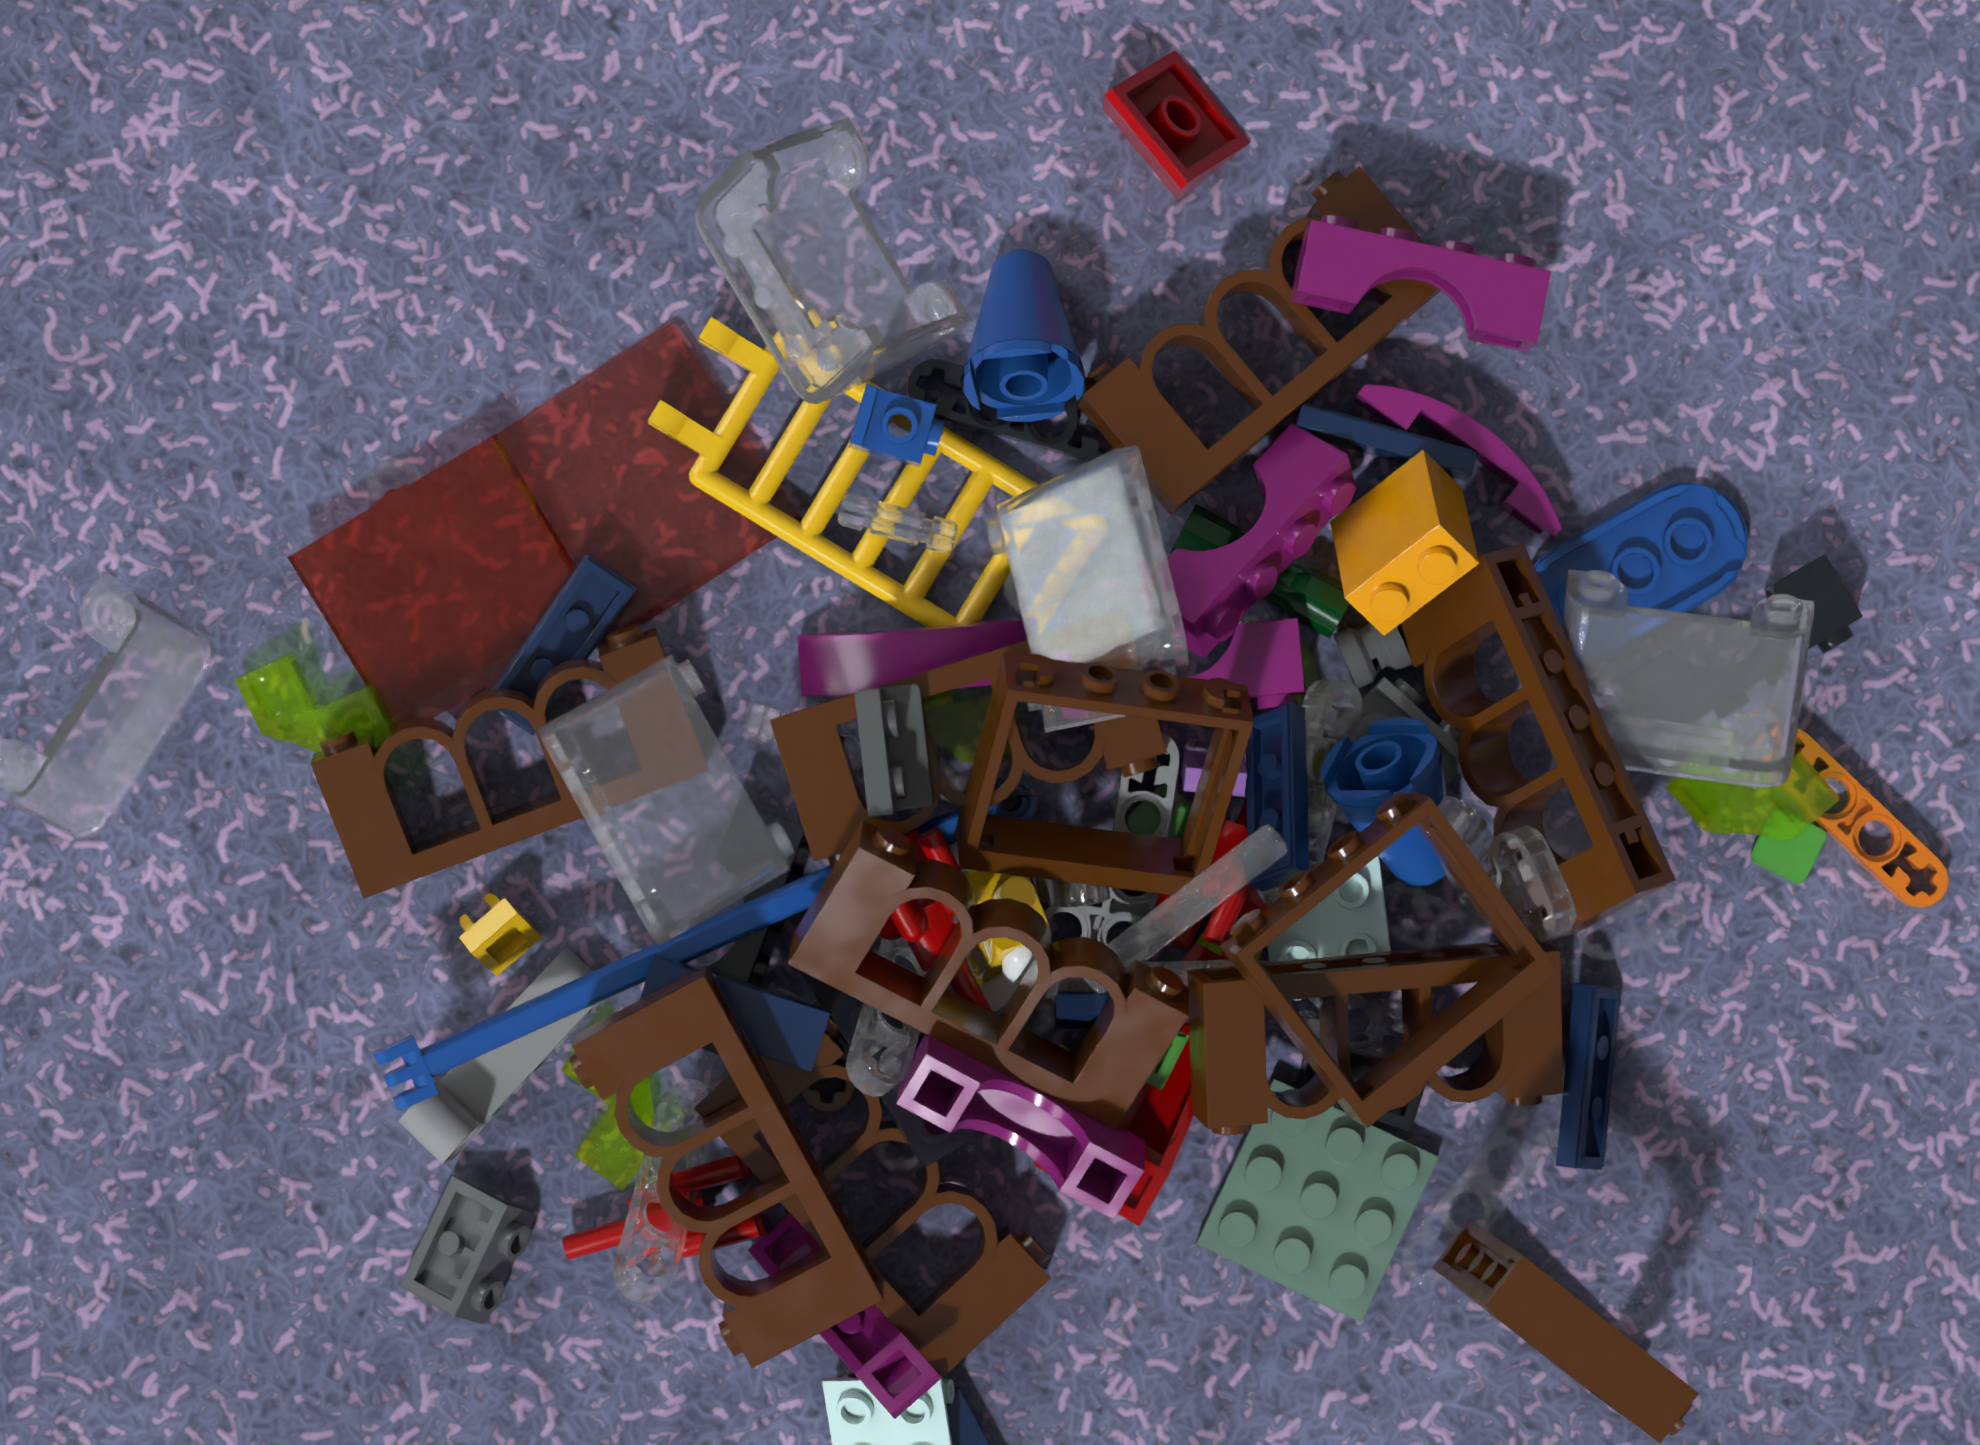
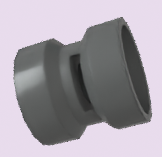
[1332,622,1413,689]

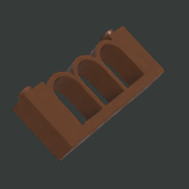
[1078,166,1441,515]
[1397,544,1676,945]
[770,610,1167,868]
[310,624,708,899]
[788,820,1189,1129]
[1187,939,1563,1135]
[569,965,884,1368]
[693,1006,1051,1378]

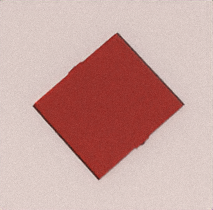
[495,321,802,629]
[287,433,576,728]

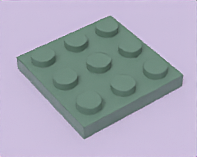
[1196,1078,1439,1323]

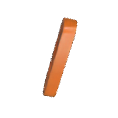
[1758,726,1949,908]

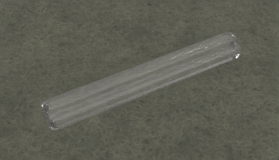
[1084,824,1288,994]

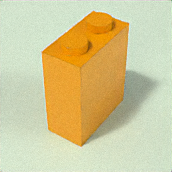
[1330,450,1479,636]

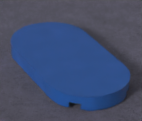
[1534,482,1748,662]

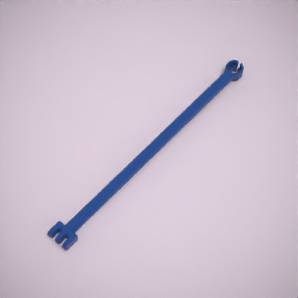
[373,776,1037,1110]

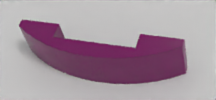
[1354,384,1562,542]
[797,617,1040,696]
[748,1213,941,1419]

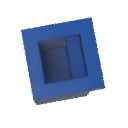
[849,384,944,467]

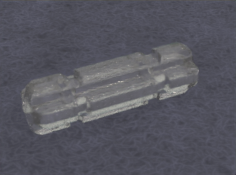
[838,493,958,553]

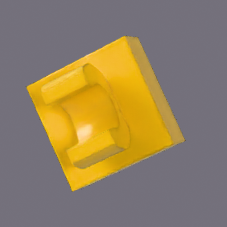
[459,893,542,977]

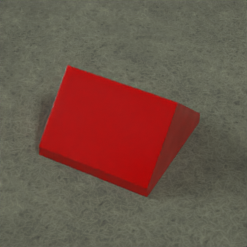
[1102,50,1251,201]

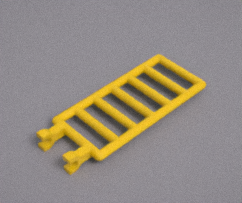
[648,317,1104,636]

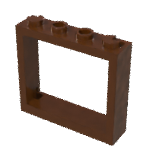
[955,652,1254,899]
[1220,791,1559,1128]
[1432,1220,1699,1443]

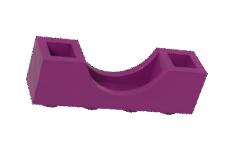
[1290,215,1551,352]
[1137,423,1357,658]
[1056,618,1306,727]
[896,1034,1146,1220]

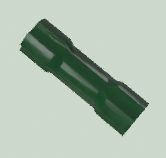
[1170,504,1349,639]

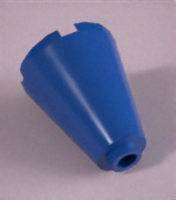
[963,249,1085,422]
[1320,717,1450,888]

